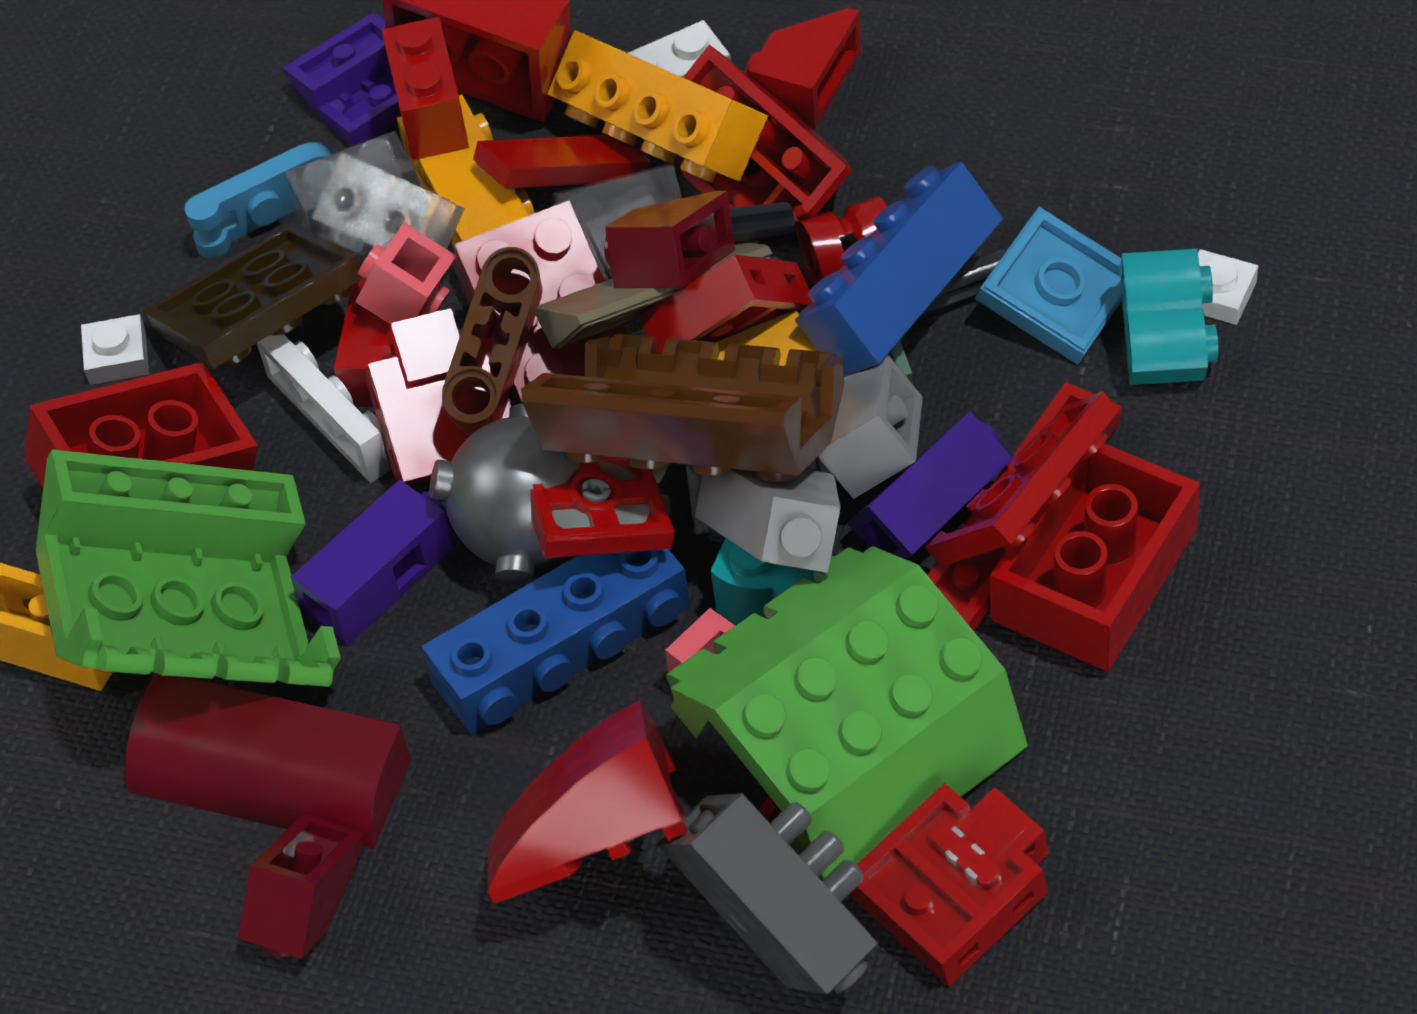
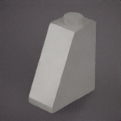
[695,469,840,573]

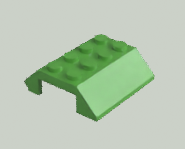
[36,449,341,687]
[666,546,1028,881]

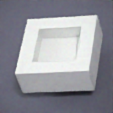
[1198,249,1258,325]
[81,314,149,385]

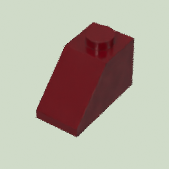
[604,191,736,288]
[238,813,366,959]

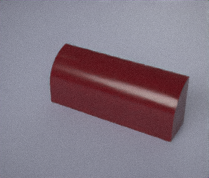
[125,673,411,849]

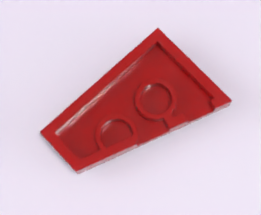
[925,391,1120,566]

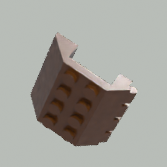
[521,333,845,482]

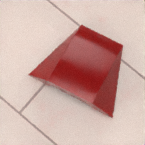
[488,700,688,904]

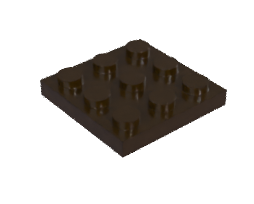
[142,222,363,368]

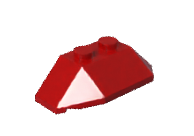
[680,44,852,240]

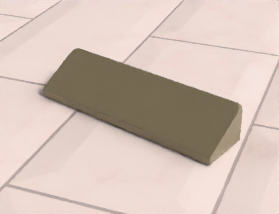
[534,241,772,350]

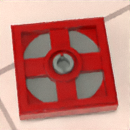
[530,456,675,558]

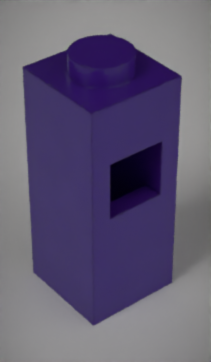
[847,411,1013,560]
[291,480,454,647]

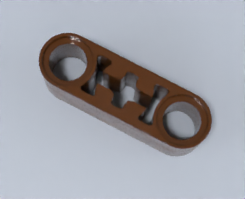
[442,247,543,434]

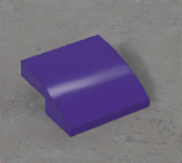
[283,12,401,149]

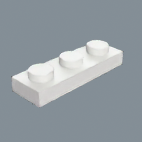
[257,334,391,483]

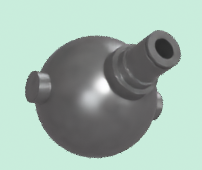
[429,404,670,584]

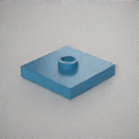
[975,207,1122,365]

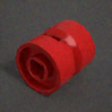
[797,196,888,286]

